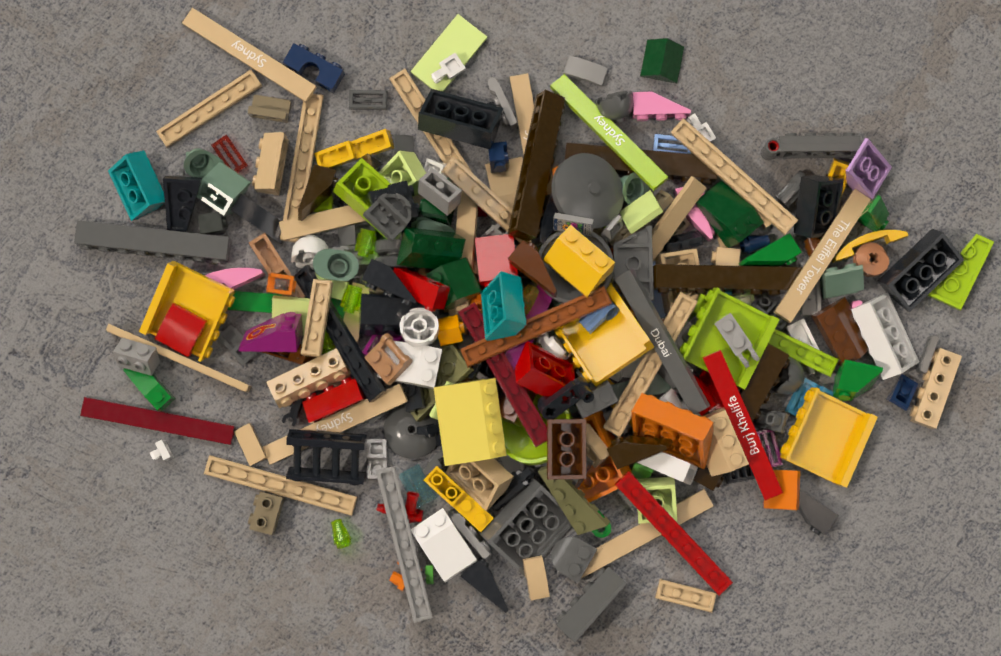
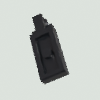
[492,467,536,511]

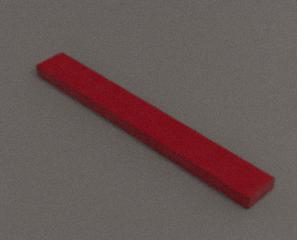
[458,302,547,447]
[80,397,235,445]

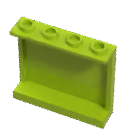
[679,288,780,390]

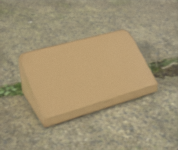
[234,423,267,466]
[586,424,610,468]

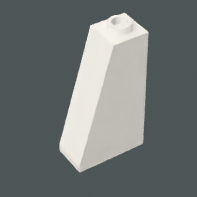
[637,452,698,485]

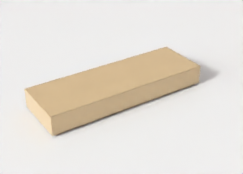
[655,579,717,612]

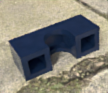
[282,43,345,94]

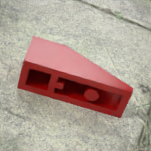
[393,267,450,312]

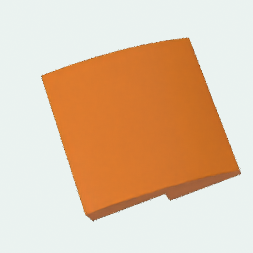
[764,470,800,510]

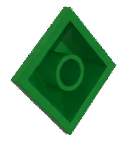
[832,359,883,401]

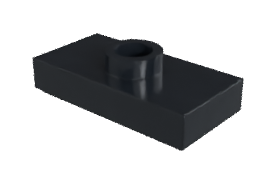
[402,383,426,413]

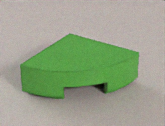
[425,565,434,584]

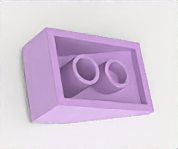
[846,138,892,199]

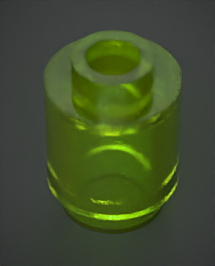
[354,228,377,258]
[340,285,363,314]

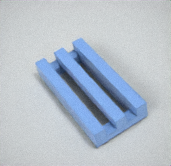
[653,134,691,154]

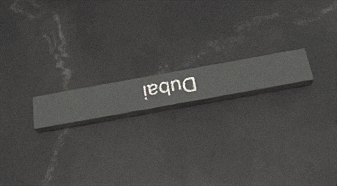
[615,268,710,414]

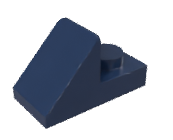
[886,374,918,411]

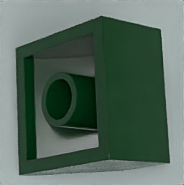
[426,257,483,310]

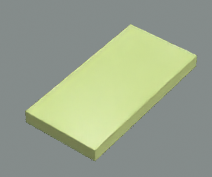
[411,14,487,92]

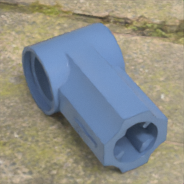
[579,301,619,334]

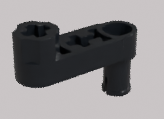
[537,377,594,420]

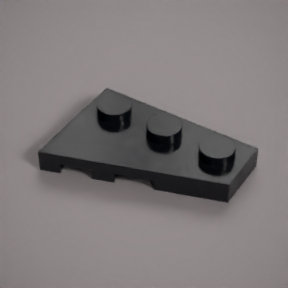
[163,176,202,232]

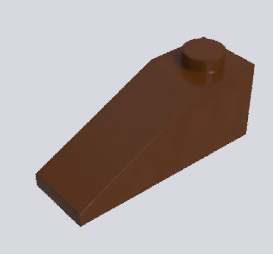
[508,240,557,298]

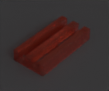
[211,134,248,173]

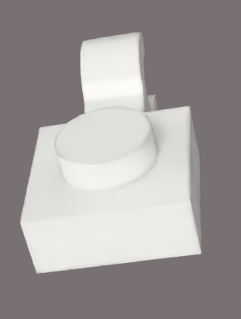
[431,53,466,84]
[686,113,716,142]

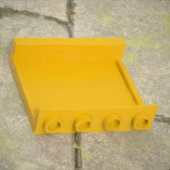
[139,261,235,362]
[554,283,654,387]
[780,387,878,488]

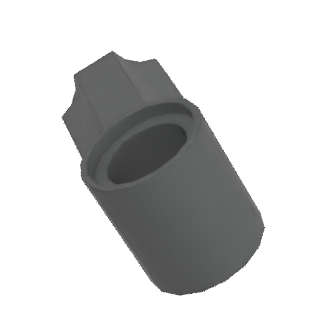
[775,170,806,209]

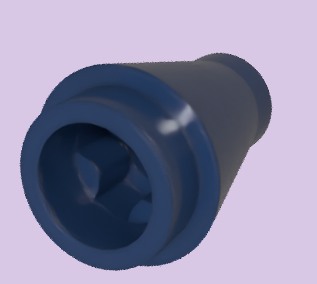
[740,235,770,254]

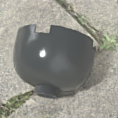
[595,91,634,123]
[770,357,805,395]

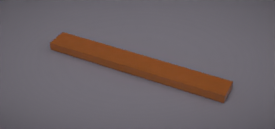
[460,286,612,368]

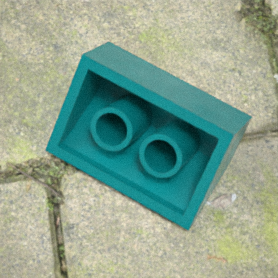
[108,150,165,221]
[481,271,527,341]

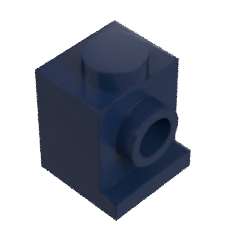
[488,141,509,173]

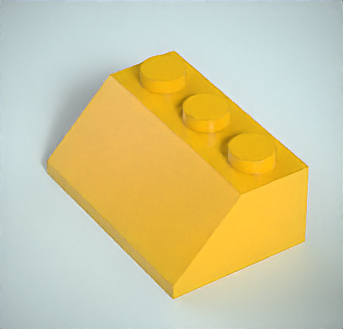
[543,225,615,298]

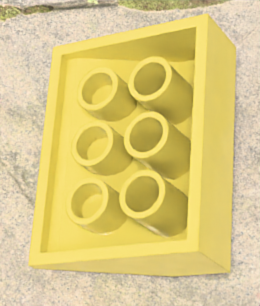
[433,378,507,466]

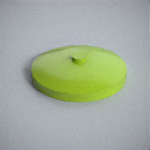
[502,394,572,465]

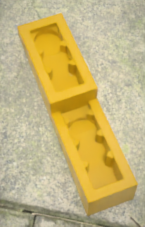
[314,129,394,168]

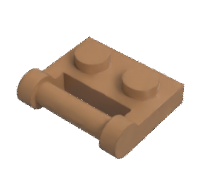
[364,333,412,385]

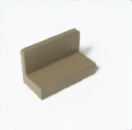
[248,95,291,123]

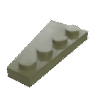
[538,466,610,535]

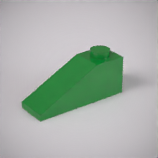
[857,195,889,232]
[738,233,802,267]
[123,368,176,412]

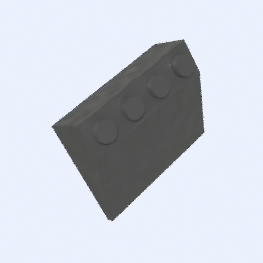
[480,478,572,576]

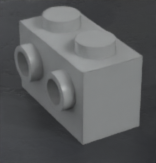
[418,168,462,216]
[113,338,160,376]

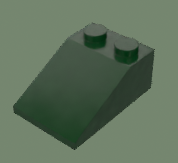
[695,181,764,248]

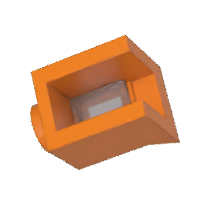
[266,273,296,296]

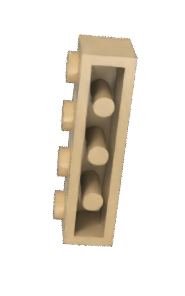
[266,348,349,408]
[910,348,962,429]

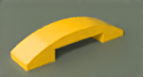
[832,230,908,263]

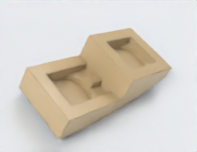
[523,555,550,601]

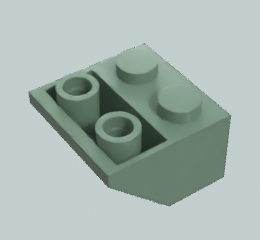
[197,161,251,216]
[820,263,864,300]

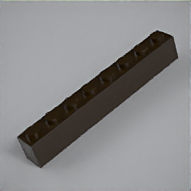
[508,89,565,242]
[565,143,717,185]
[653,264,803,296]
[693,343,790,491]

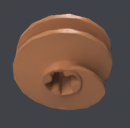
[853,242,889,277]

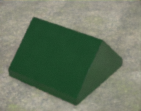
[640,38,684,84]

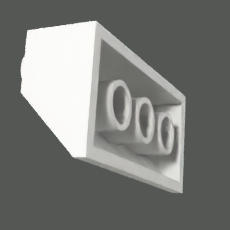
[851,292,919,380]

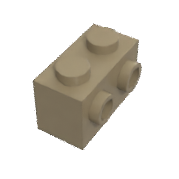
[248,491,285,535]

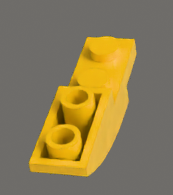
[424,466,494,532]

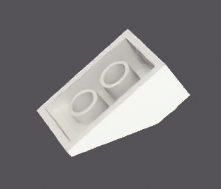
[377,341,442,389]
[411,508,477,582]

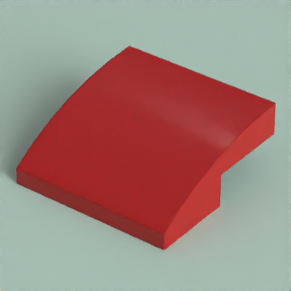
[155,303,207,357]

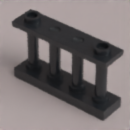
[286,429,367,486]

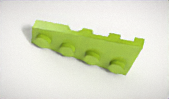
[927,234,994,311]

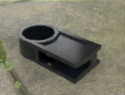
[664,230,703,252]

